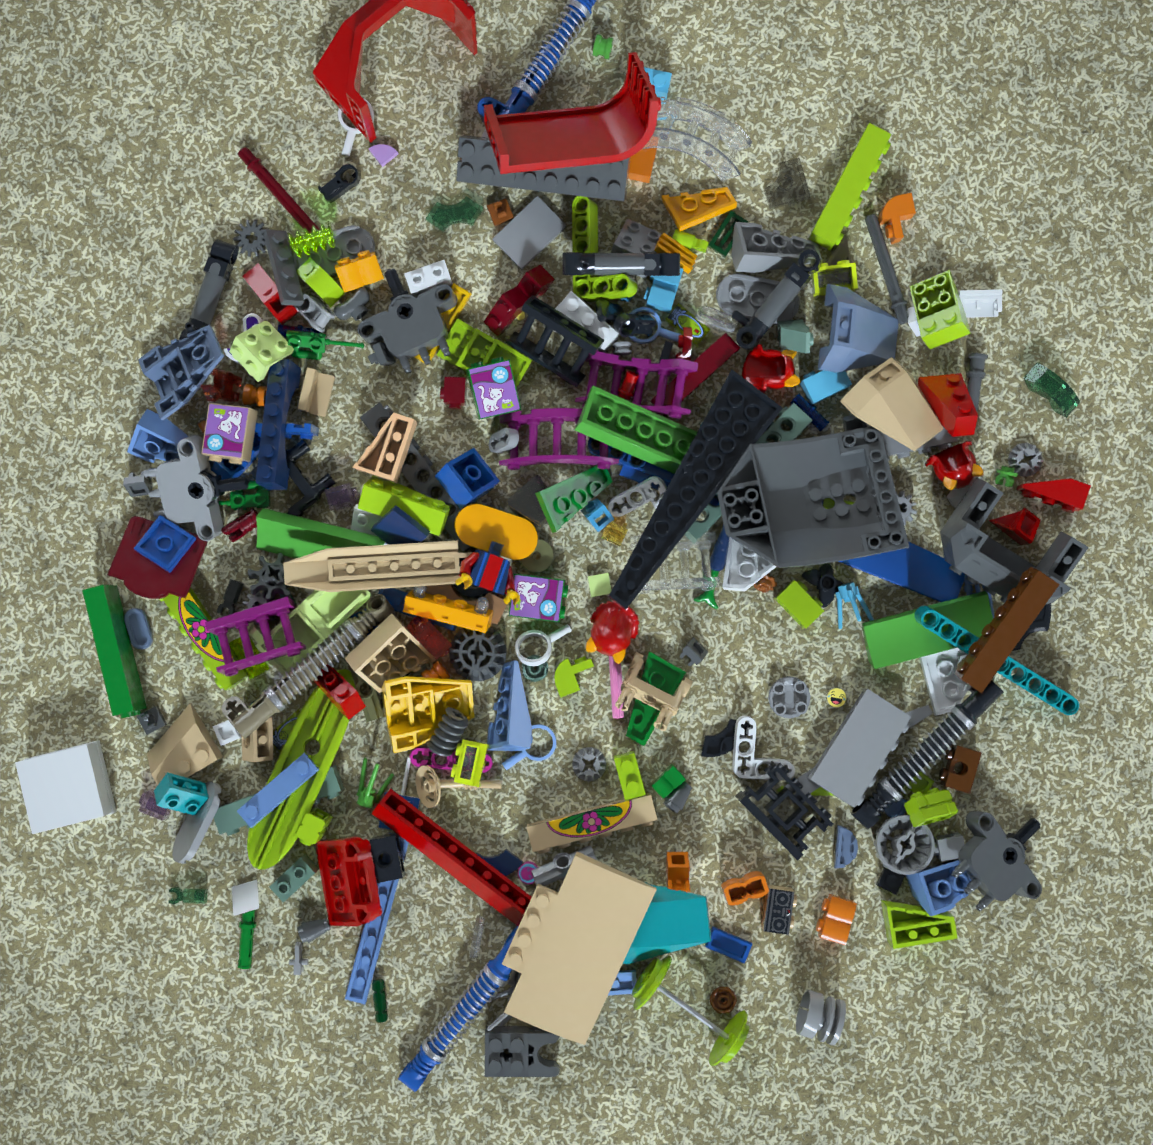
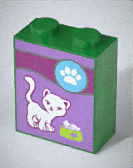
[466,357,521,420]
[508,574,569,622]

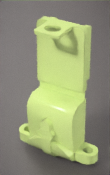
[248,590,371,676]

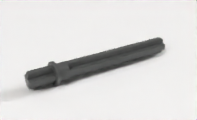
[865,214,908,325]

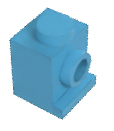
[581,498,614,532]

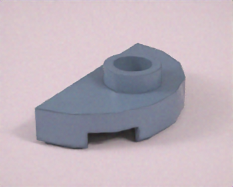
[834,825,858,869]

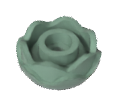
[522,655,548,682]

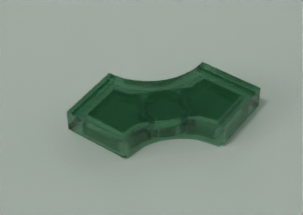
[426,196,484,232]

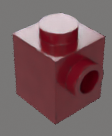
[440,377,467,409]

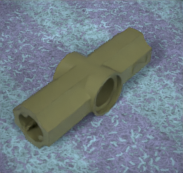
[349,665,385,722]

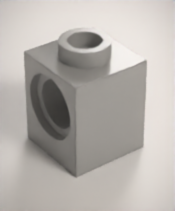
[933,832,965,861]

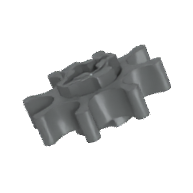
[248,553,291,603]

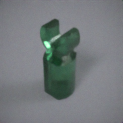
[168,887,208,904]

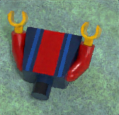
[455,541,520,605]

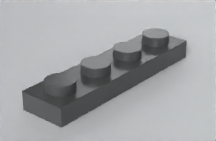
[263,229,304,306]

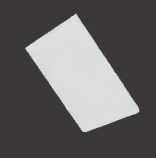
[232,880,259,916]

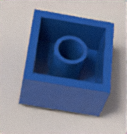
[435,448,500,510]

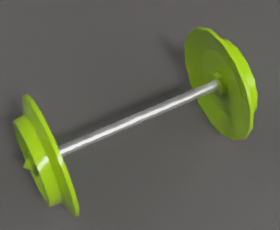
[632,955,749,1066]

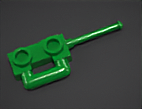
[286,330,365,360]
[218,480,270,511]

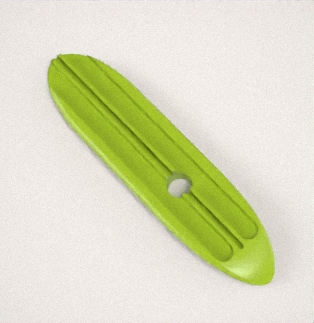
[247,669,355,870]

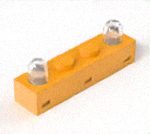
[403,586,493,633]

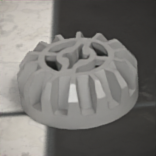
[873,815,935,875]

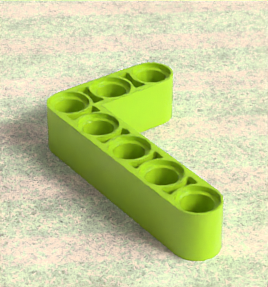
[572,196,638,302]

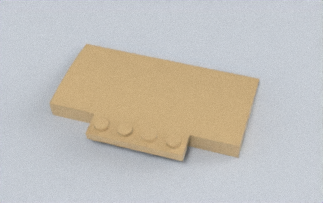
[502,851,657,1045]

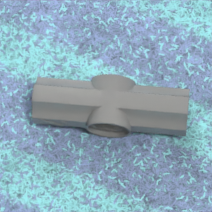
[531,845,597,886]

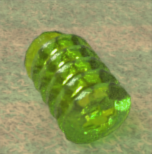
[287,221,335,258]

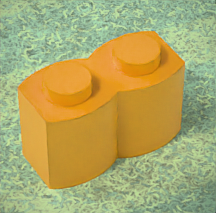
[335,250,384,292]

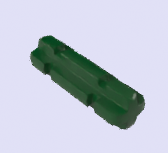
[372,979,388,1023]

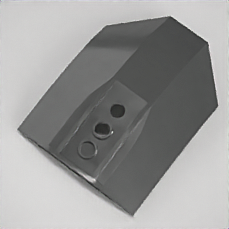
[717,426,909,568]

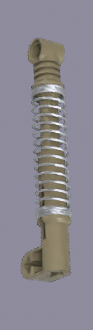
[221,594,395,739]

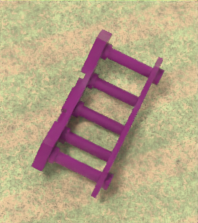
[575,351,698,418]
[499,408,619,470]

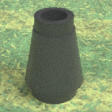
[663,782,692,814]
[297,917,331,943]

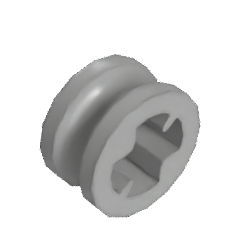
[613,341,632,355]

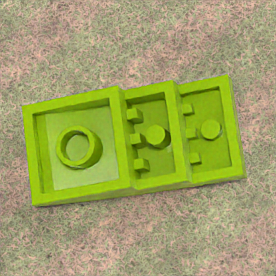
[436,318,532,388]

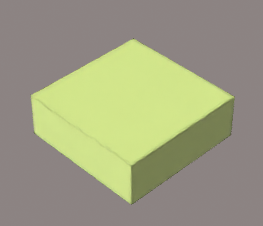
[588,573,612,597]

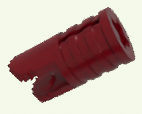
[221,507,258,542]

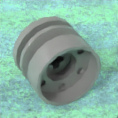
[795,990,846,1046]

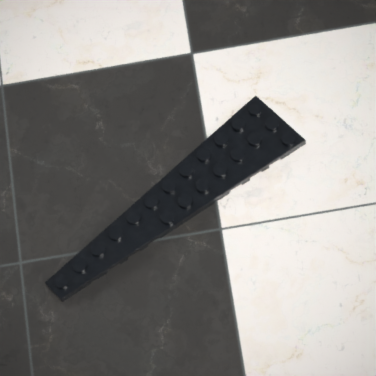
[608,369,783,610]

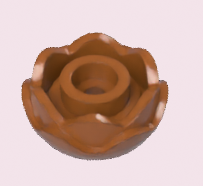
[710,986,737,1014]

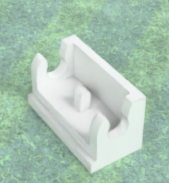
[958,289,1002,318]

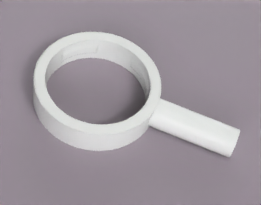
[338,98,374,156]
[515,624,572,666]

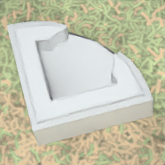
[907,306,920,337]

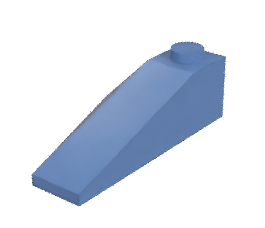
[487,660,533,751]

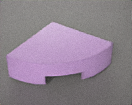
[369,144,398,167]

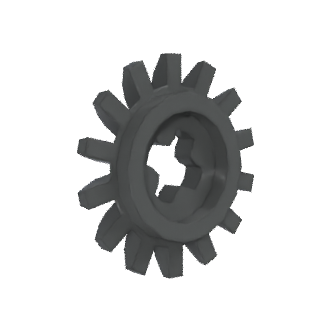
[233,219,269,257]

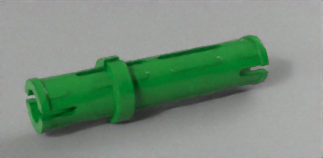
[237,910,256,969]

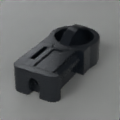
[318,164,361,203]
[614,313,656,337]

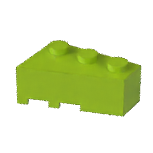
[881,900,958,949]

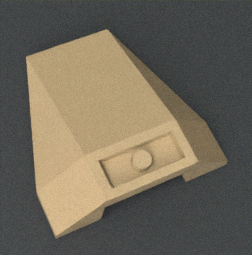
[840,357,944,451]

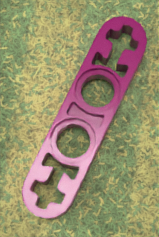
[410,747,493,773]

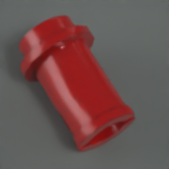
[618,371,639,400]

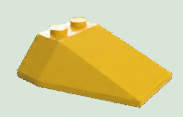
[382,676,475,753]

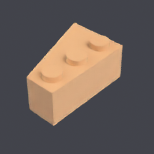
[352,412,417,483]

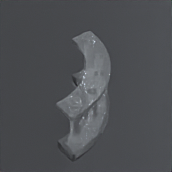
[641,97,752,181]

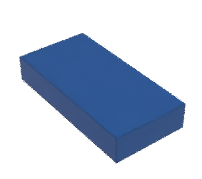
[705,926,752,964]

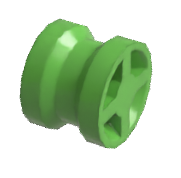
[592,34,614,60]

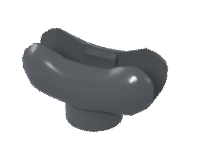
[333,287,370,321]

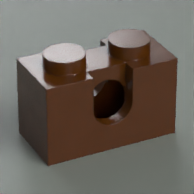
[939,744,982,794]

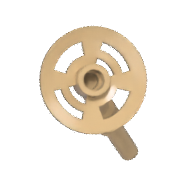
[415,765,502,808]

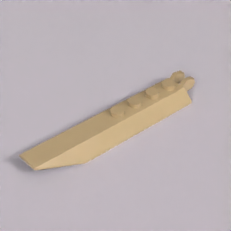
[283,540,473,592]

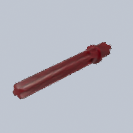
[238,147,321,238]

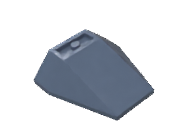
[818,284,899,373]

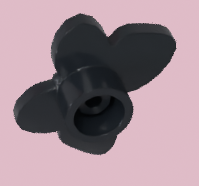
[802,563,843,608]

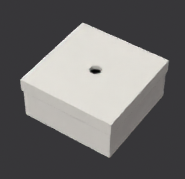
[15,740,117,834]

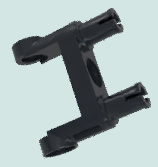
[250,439,336,517]

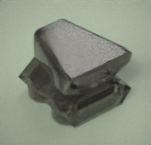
[506,475,548,534]

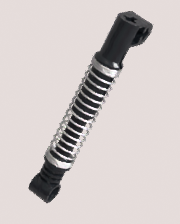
[851,680,1004,829]

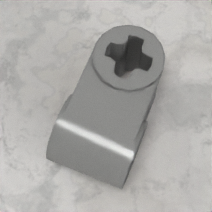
[295,294,336,333]

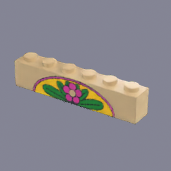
[526,792,658,854]

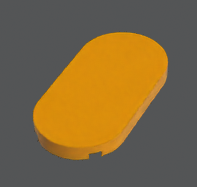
[454,504,538,560]

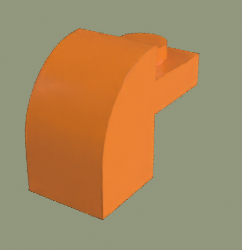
[878,193,916,244]
[666,852,691,893]

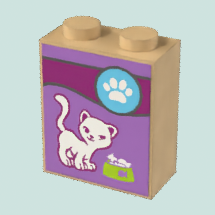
[201,403,258,465]

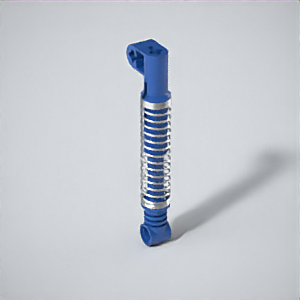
[477,0,597,123]
[398,926,518,1092]

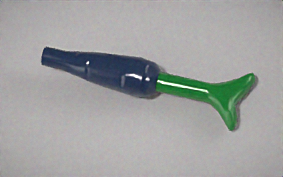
[693,523,730,609]

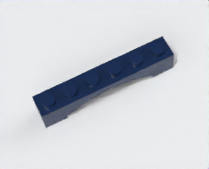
[255,359,301,490]

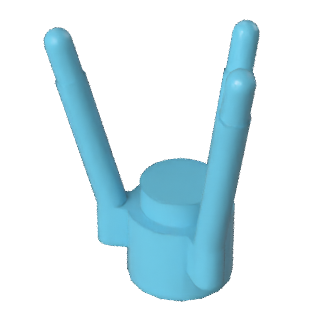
[835,582,874,629]

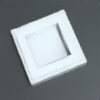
[213,720,241,746]

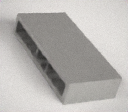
[808,689,911,808]

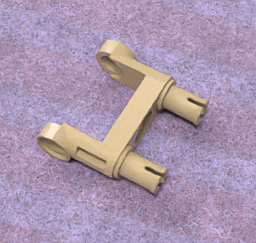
[615,652,693,731]

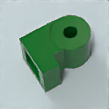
[651,764,686,799]

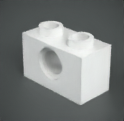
[404,260,453,298]

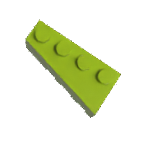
[358,476,451,536]

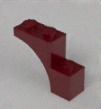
[484,264,555,337]

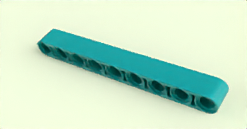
[914,606,1079,715]

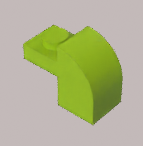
[296,258,345,308]
[554,656,594,698]

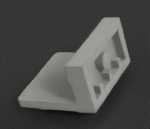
[611,219,661,279]

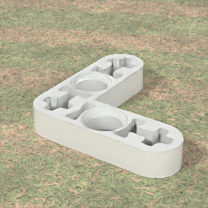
[608,476,667,517]
[732,715,795,780]

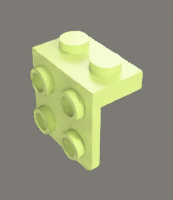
[229,321,294,382]

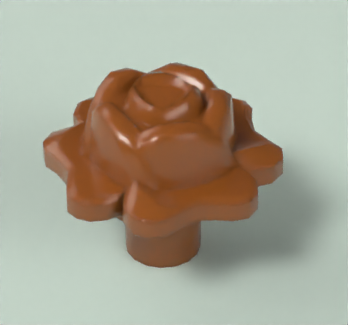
[754,572,777,593]

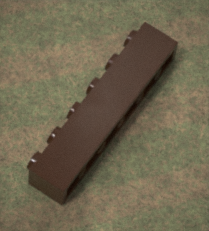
[954,567,1060,693]

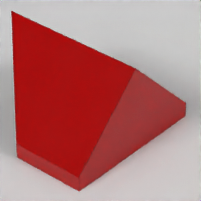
[988,507,1041,545]

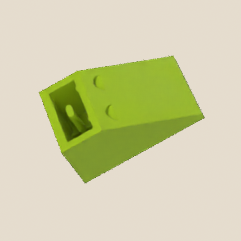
[909,270,971,349]

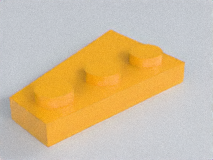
[661,187,737,231]

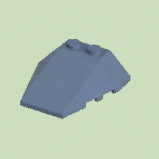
[138,325,224,420]

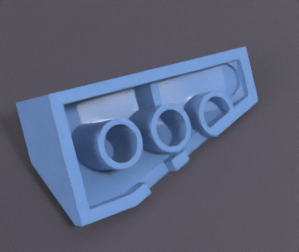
[127,409,215,469]
[906,859,971,916]

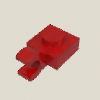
[675,327,692,361]

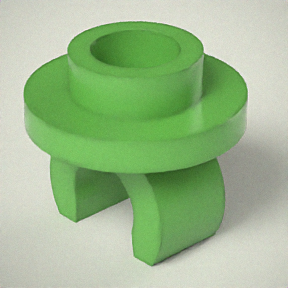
[995,466,1018,487]

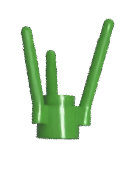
[356,758,394,808]

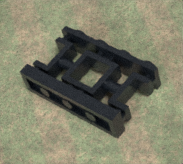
[735,761,834,861]

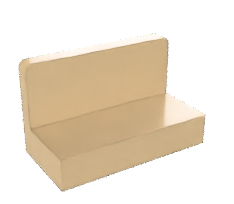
[297,368,335,417]

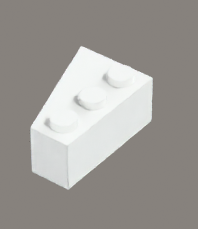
[543,291,619,353]

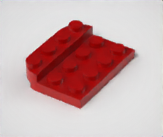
[315,836,382,926]

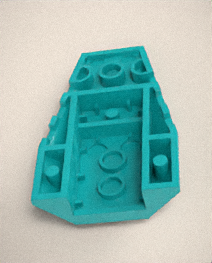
[623,882,711,964]

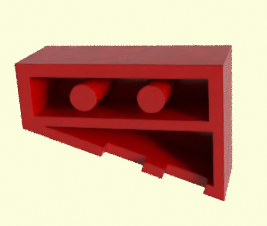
[918,373,978,437]

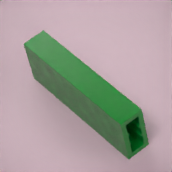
[82,585,147,719]

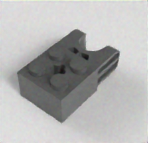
[485,1026,560,1077]

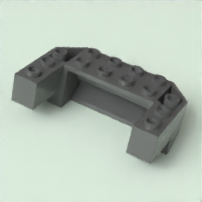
[940,478,1089,604]

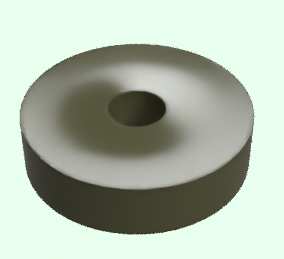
[520,539,554,573]

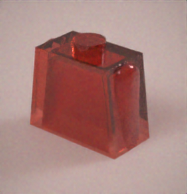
[406,616,452,660]

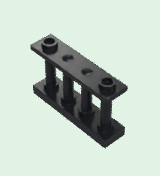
[505,295,605,387]

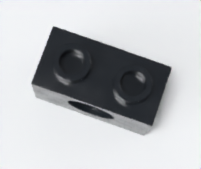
[369,833,406,883]

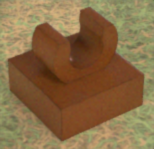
[487,198,514,226]

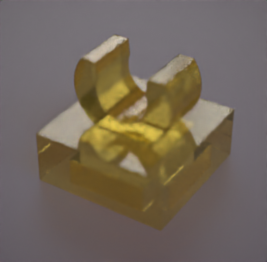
[601,518,628,547]

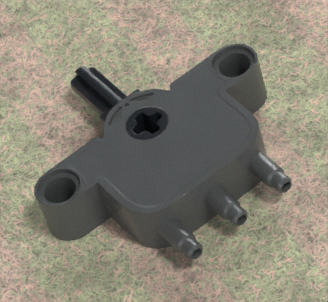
[357,269,458,374]
[952,811,1042,911]

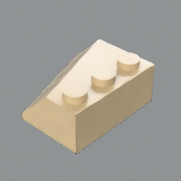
[345,613,438,693]
[147,703,224,785]

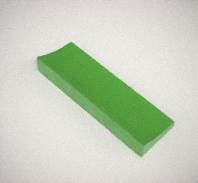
[575,386,697,474]
[256,508,386,558]
[861,591,993,669]

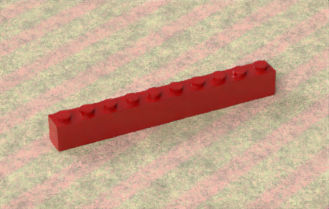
[371,788,532,927]

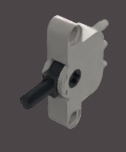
[143,435,249,541]

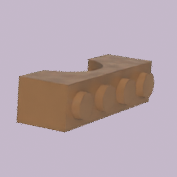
[420,584,508,627]

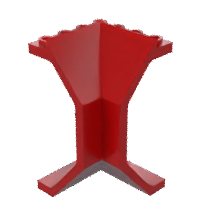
[312,0,478,143]

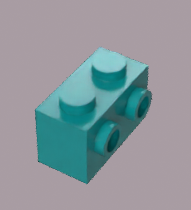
[154,772,209,816]

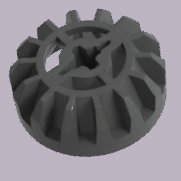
[449,627,507,681]

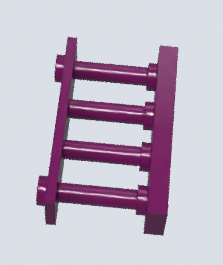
[205,596,306,676]

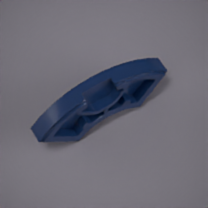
[476,849,523,876]

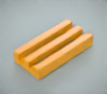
[654,232,697,274]

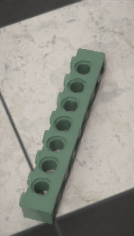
[685,403,812,544]

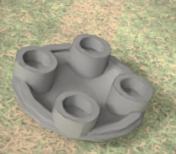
[768,676,811,719]

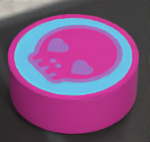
[518,861,538,884]

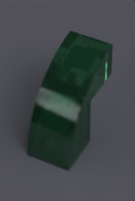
[1024,362,1080,418]

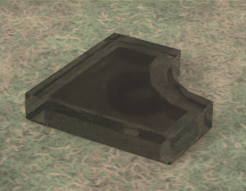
[764,157,811,210]

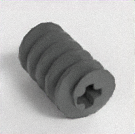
[427,707,469,756]

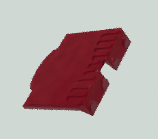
[107,516,208,599]

